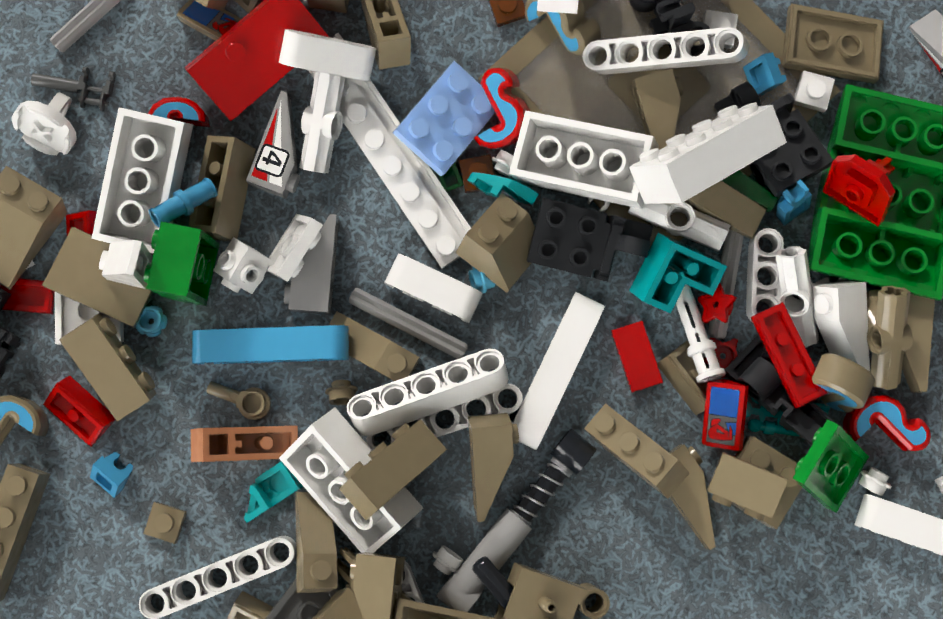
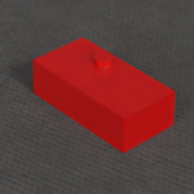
[184,0,329,121]

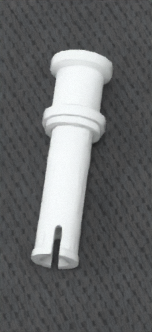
[676,284,726,383]

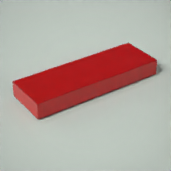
[751,302,828,408]

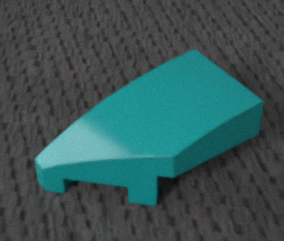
[467,172,539,205]
[244,461,303,523]

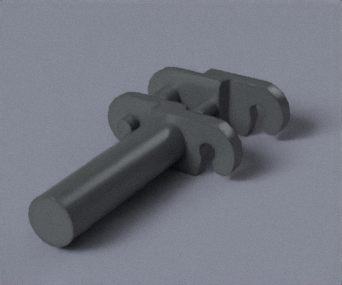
[31,67,116,111]

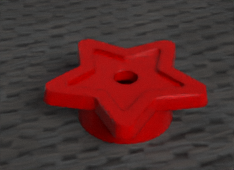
[698,283,737,324]
[703,337,738,378]

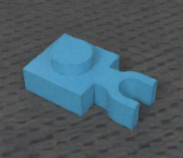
[776,179,812,226]

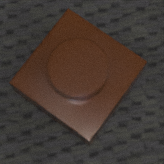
[488,0,526,27]
[459,154,495,193]

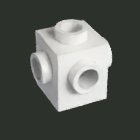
[213,237,272,294]

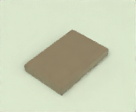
[782,3,884,84]
[42,227,153,328]

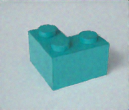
[629,232,728,314]

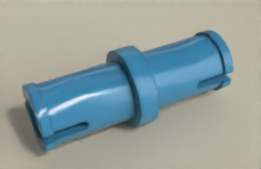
[149,177,218,228]

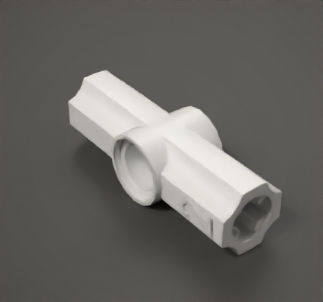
[299,72,345,173]
[628,202,731,252]
[776,246,819,348]

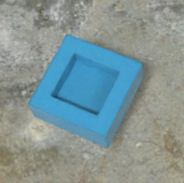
[743,52,787,96]
[90,452,133,498]

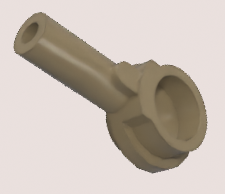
[206,381,271,420]

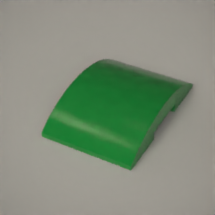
[809,84,943,301]

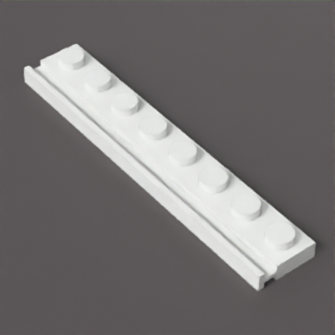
[308,32,471,269]

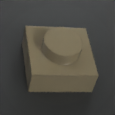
[143,502,187,544]

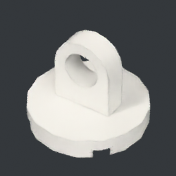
[12,92,77,156]

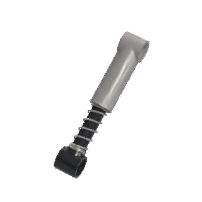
[436,428,597,612]

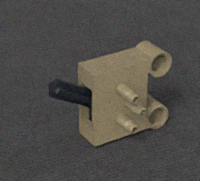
[472,556,610,619]

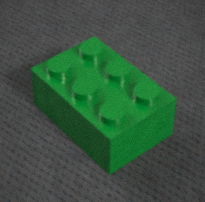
[144,221,220,306]

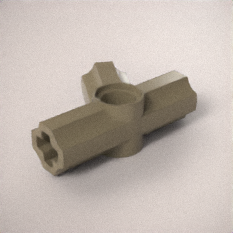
[867,286,913,390]

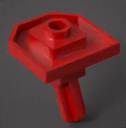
[822,154,896,227]

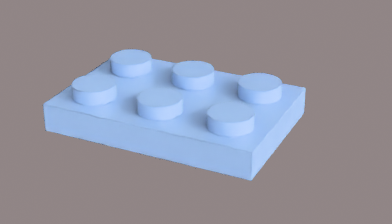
[392,61,495,176]

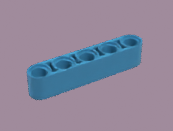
[192,325,349,364]

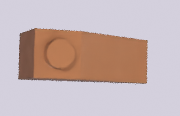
[191,426,298,462]

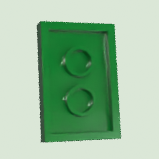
[793,419,869,513]

